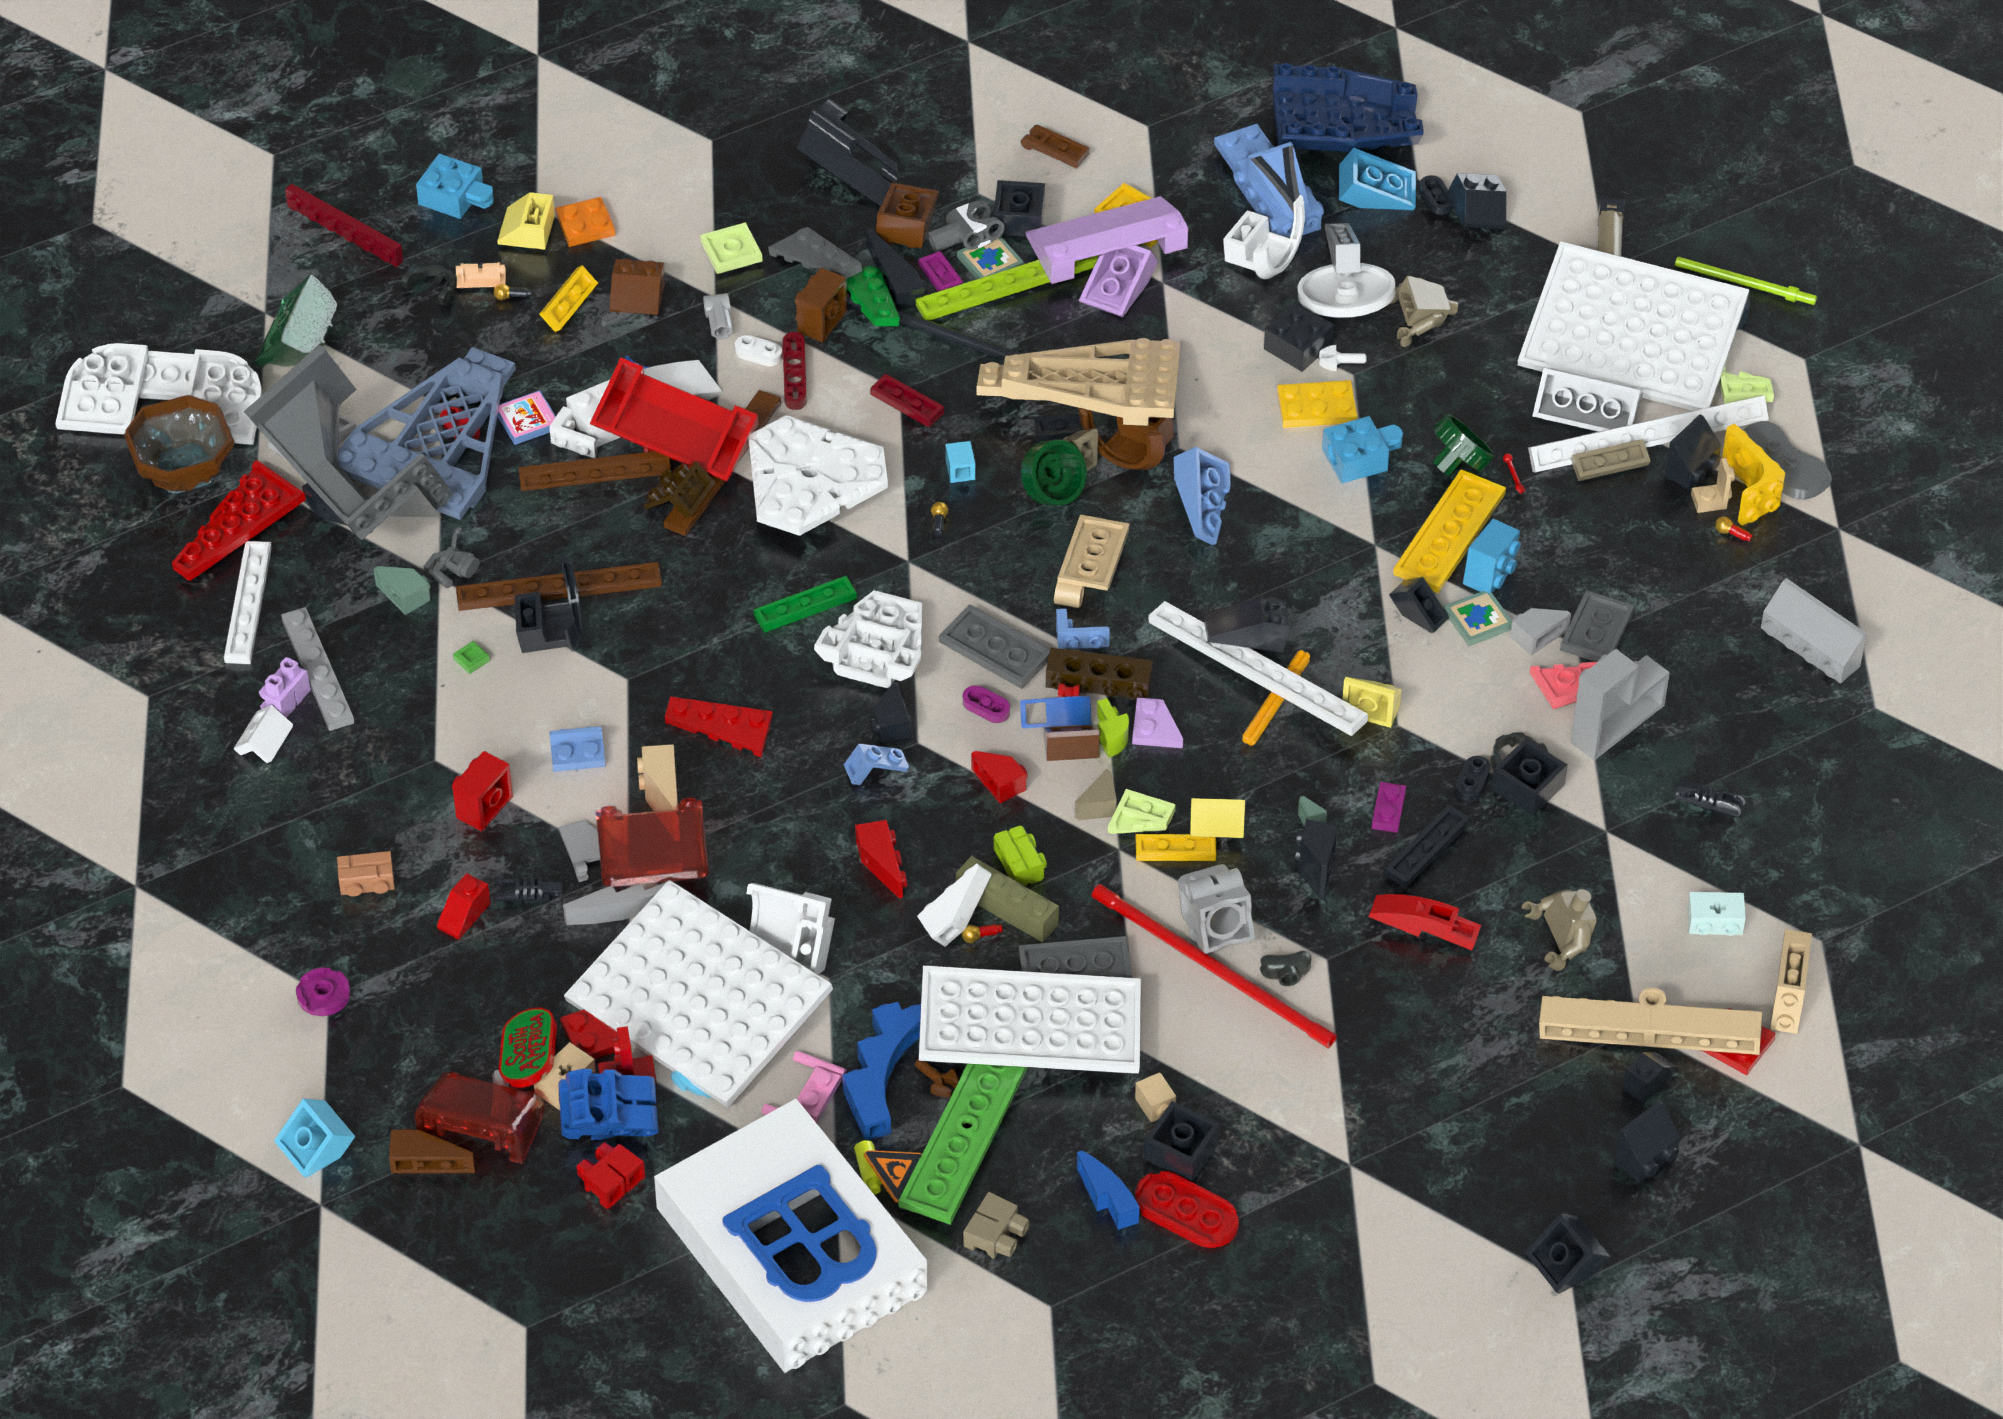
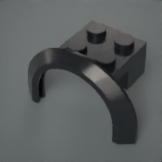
[515,555,583,653]

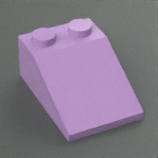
[1079,245,1158,317]

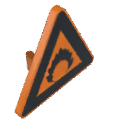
[864,1150,922,1202]

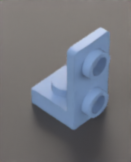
[1056,609,1110,649]
[844,744,909,785]

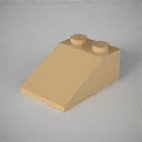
[637,745,680,840]

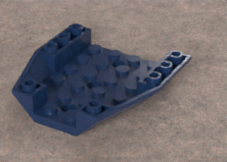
[1272,63,1424,152]

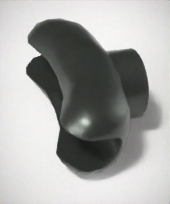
[1260,951,1312,986]

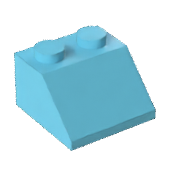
[274,1099,355,1177]

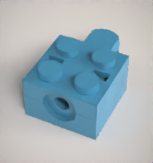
[416,154,494,219]
[1322,416,1403,484]

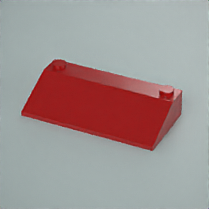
[590,358,759,482]

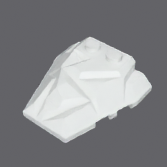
[814,590,922,688]

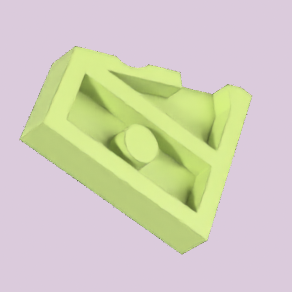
[1108,789,1175,834]

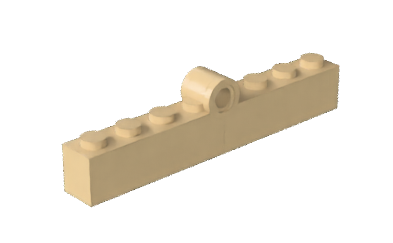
[1539,988,1762,1055]

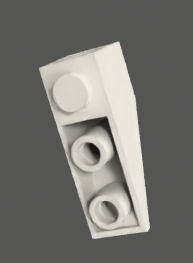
[917,864,991,947]

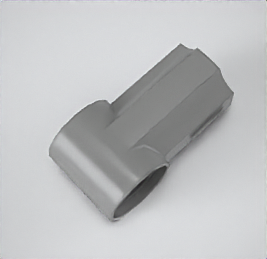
[703,293,732,340]

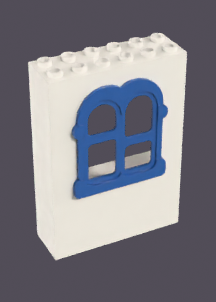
[654,1099,927,1373]

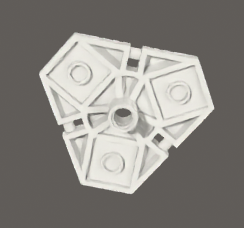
[749,415,888,536]

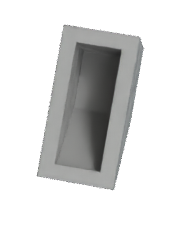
[1510,608,1571,655]

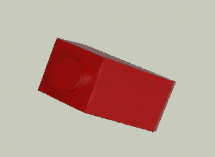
[971,751,1028,803]
[437,873,490,940]

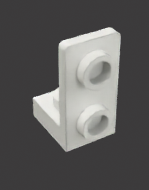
[549,406,597,458]

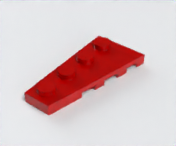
[665,697,773,757]

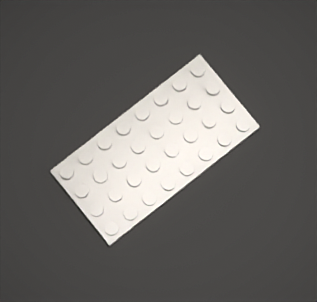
[919,966,1141,1073]

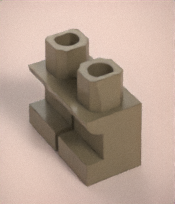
[964,1192,1029,1259]

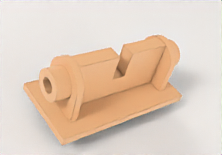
[456,262,506,288]

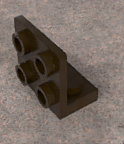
[643,461,716,518]

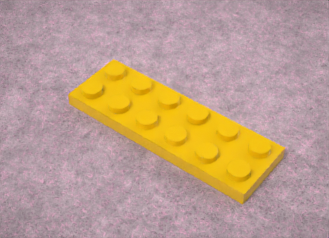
[1393,470,1506,594]

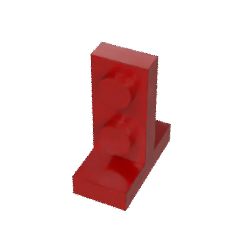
[598,1026,657,1084]

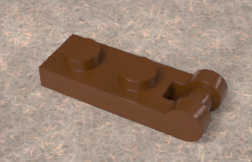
[1020,125,1089,169]

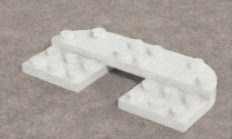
[56,343,263,445]

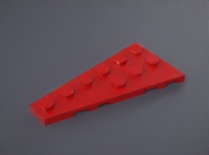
[172,460,306,581]

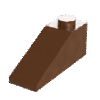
[389,1128,475,1173]

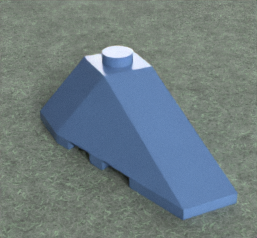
[1174,447,1231,545]

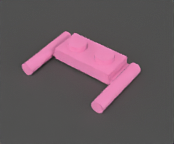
[761,1051,847,1123]

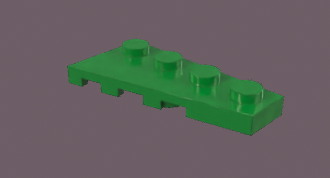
[846,266,900,326]

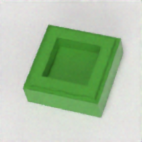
[453,641,490,674]

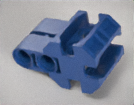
[558,1069,659,1140]

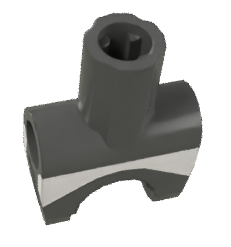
[927,200,1004,253]

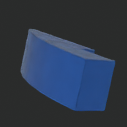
[1077,1151,1139,1230]

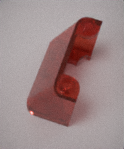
[595,798,709,887]
[415,1072,545,1164]

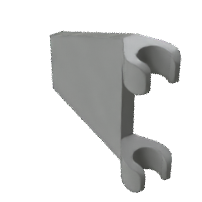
[558,820,630,882]

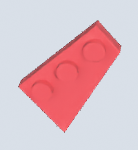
[1530,662,1597,709]

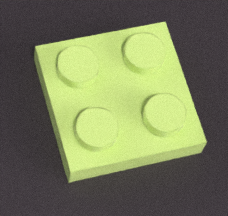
[700,222,762,274]

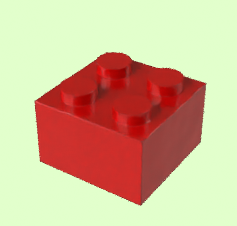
[452,751,513,831]

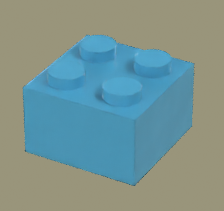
[1463,519,1521,593]

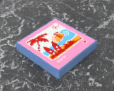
[497,390,556,445]

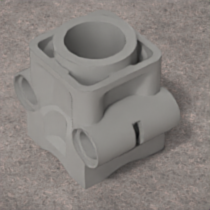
[1178,864,1255,954]

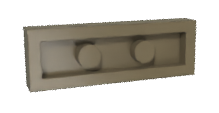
[1571,439,1650,481]

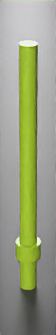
[1675,257,1817,305]

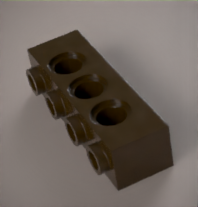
[1045,648,1153,700]

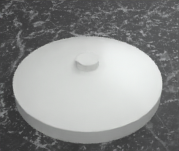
[1298,263,1396,317]

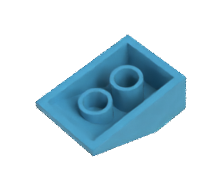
[1339,148,1416,210]

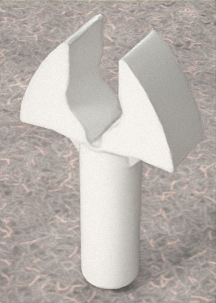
[1319,345,1367,371]

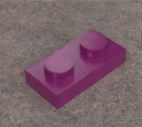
[919,251,963,292]
[1372,782,1406,833]

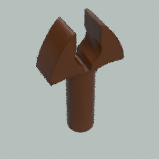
[915,1059,958,1098]

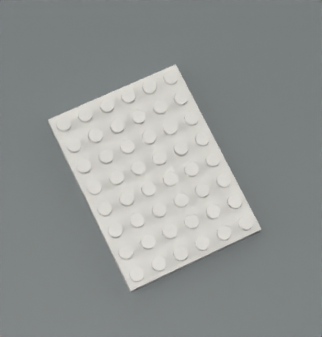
[1518,241,1749,411]
[564,880,833,1108]

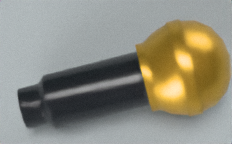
[493,284,531,300]
[931,502,948,538]

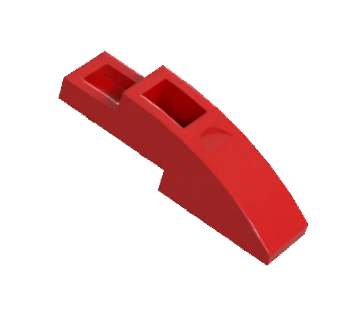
[1369,894,1481,950]

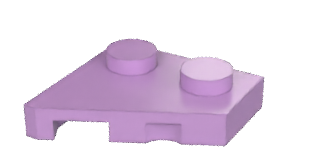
[1132,698,1183,748]

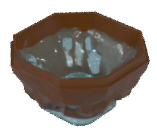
[123,395,235,493]

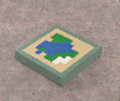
[957,237,1024,279]
[1444,591,1512,646]

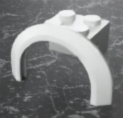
[1224,195,1305,279]

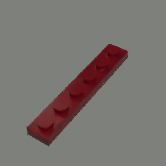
[285,183,403,267]

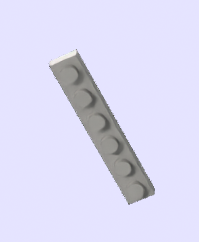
[281,607,354,731]

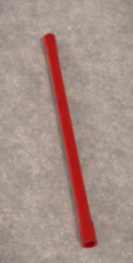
[1092,884,1337,1049]

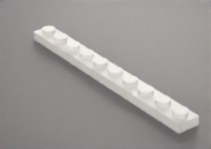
[1528,396,1769,472]
[1149,601,1368,736]

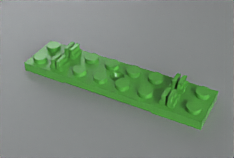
[899,1063,1028,1225]

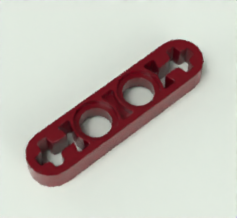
[782,332,807,410]

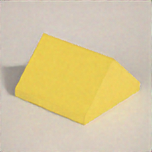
[1190,798,1245,838]

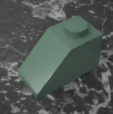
[374,566,431,615]

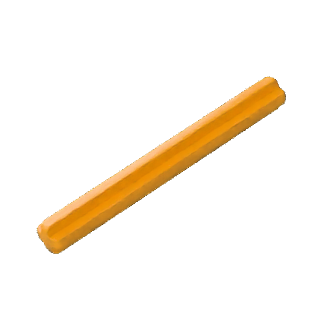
[1242,650,1310,746]

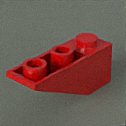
[855,820,907,898]

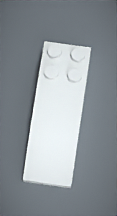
[566,360,722,447]

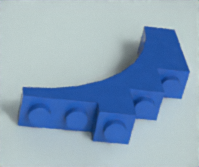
[842,1002,921,1141]

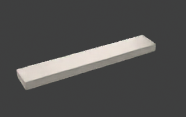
[224,541,272,664]

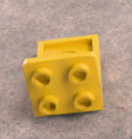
[1722,423,1785,526]

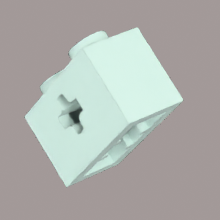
[1687,892,1746,936]

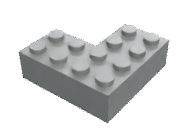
[1571,649,1670,760]

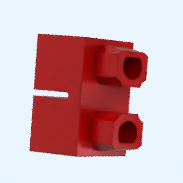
[577,1142,645,1210]

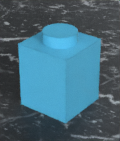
[946,441,975,483]

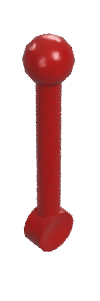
[1503,453,1525,494]

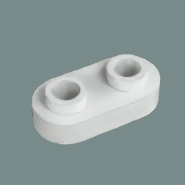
[735,335,782,366]

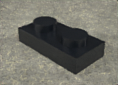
[1034,414,1083,443]

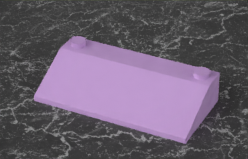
[1026,196,1188,284]

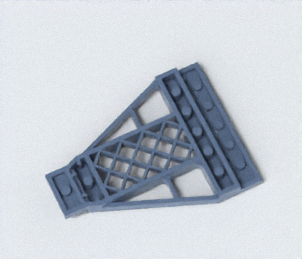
[338,347,516,520]

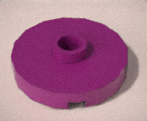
[296,967,351,1017]

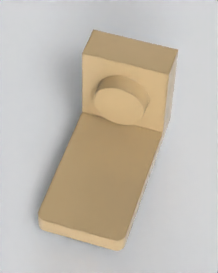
[1691,458,1735,513]

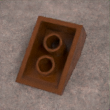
[876,182,939,248]

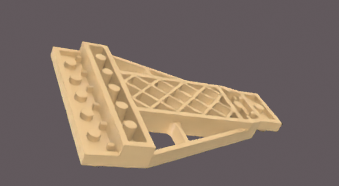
[977,338,1181,426]

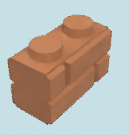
[337,851,395,896]

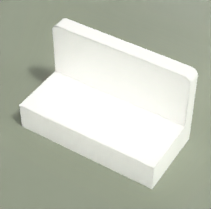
[234,705,293,763]

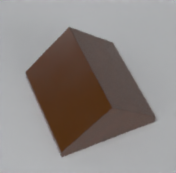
[1043,725,1099,761]

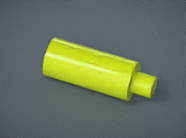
[854,1141,882,1194]

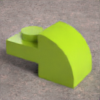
[1097,698,1129,758]

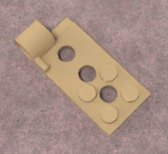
[1054,515,1129,608]

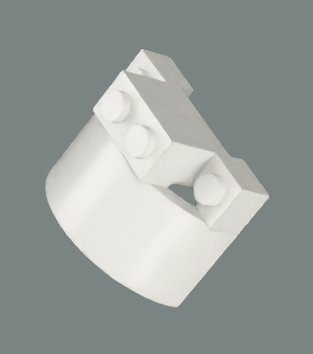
[746,883,835,975]

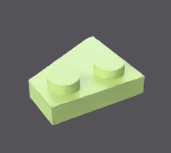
[1719,367,1774,403]

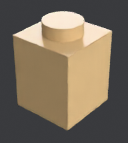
[1135,1072,1176,1122]

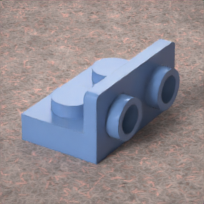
[549,726,605,772]

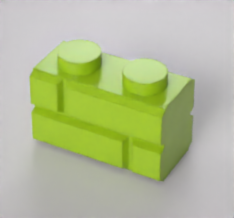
[994,825,1047,886]

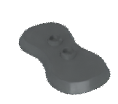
[1743,421,1832,500]

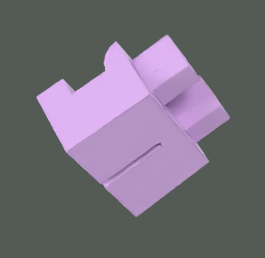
[259,658,311,718]

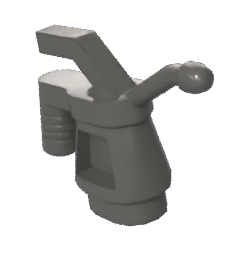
[423,527,480,588]

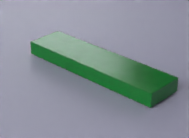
[753,576,857,633]

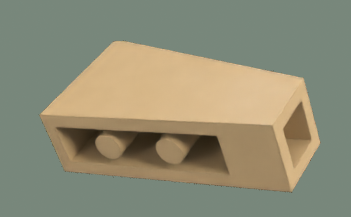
[1770,929,1812,1034]

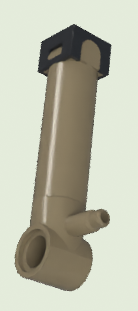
[1597,198,1624,257]

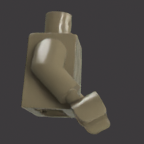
[1389,276,1458,347]
[1522,889,1596,971]

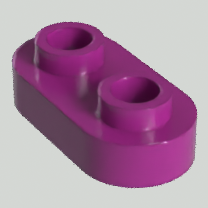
[962,685,1010,723]

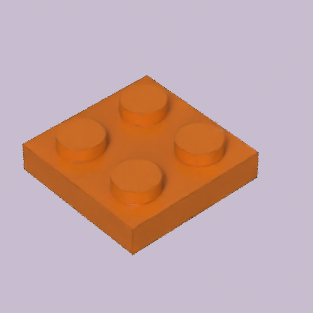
[555,197,615,247]

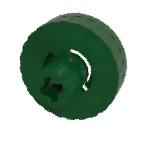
[1433,413,1495,476]
[1021,440,1087,505]

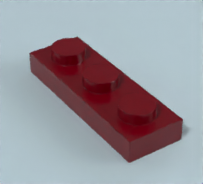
[870,374,944,427]

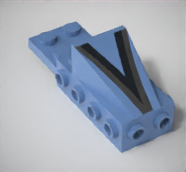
[1214,124,1324,238]

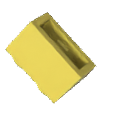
[498,192,555,249]

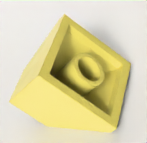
[1343,677,1402,728]

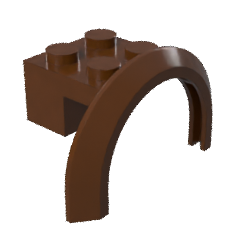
[1078,407,1174,470]

